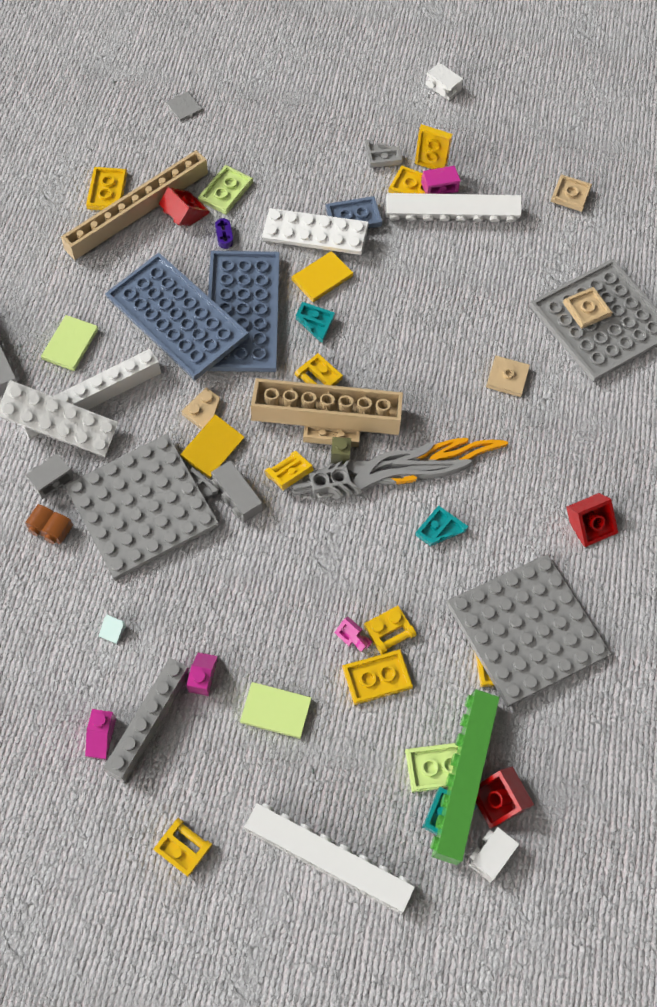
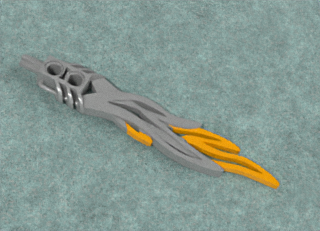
[291,438,508,499]

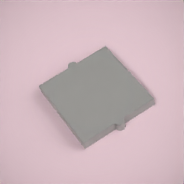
[165,91,203,122]

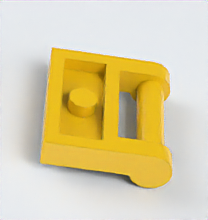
[294,353,343,386]
[264,451,314,491]
[363,605,417,654]
[153,818,213,877]

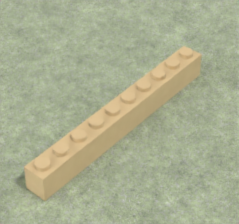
[61,150,208,260]

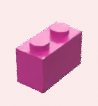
[421,166,460,194]

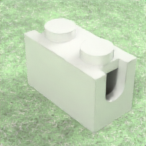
[426,63,463,100]
[469,827,519,883]

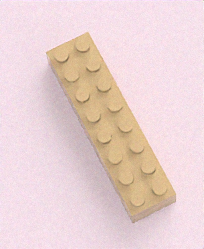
[251,378,403,435]

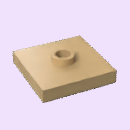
[550,174,592,212]
[563,287,612,329]
[486,355,530,397]

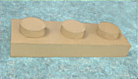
[303,426,360,447]

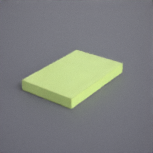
[198,165,253,215]
[41,315,99,371]
[240,682,311,739]
[405,743,458,793]

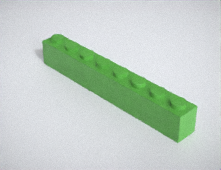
[430,689,500,865]

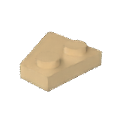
[181,387,220,430]

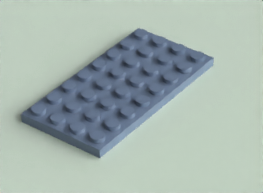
[208,251,280,372]
[105,253,250,381]

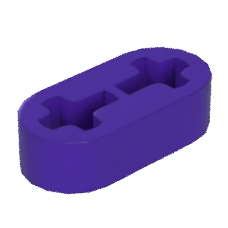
[215,218,233,249]

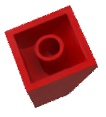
[159,187,210,226]
[566,493,618,547]
[476,766,534,829]

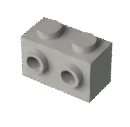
[26,453,74,499]

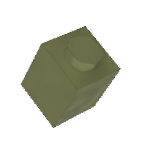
[331,437,351,464]

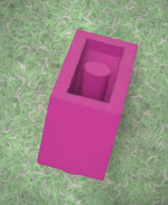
[187,652,218,696]
[85,709,116,760]

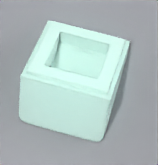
[99,615,126,644]

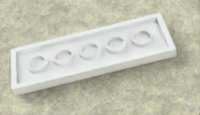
[262,208,369,255]
[0,380,119,458]

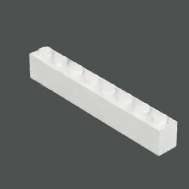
[386,193,521,222]
[22,349,161,439]
[244,803,415,915]

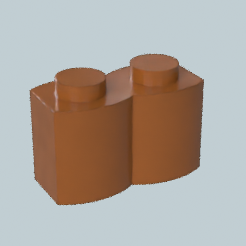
[25,504,73,544]

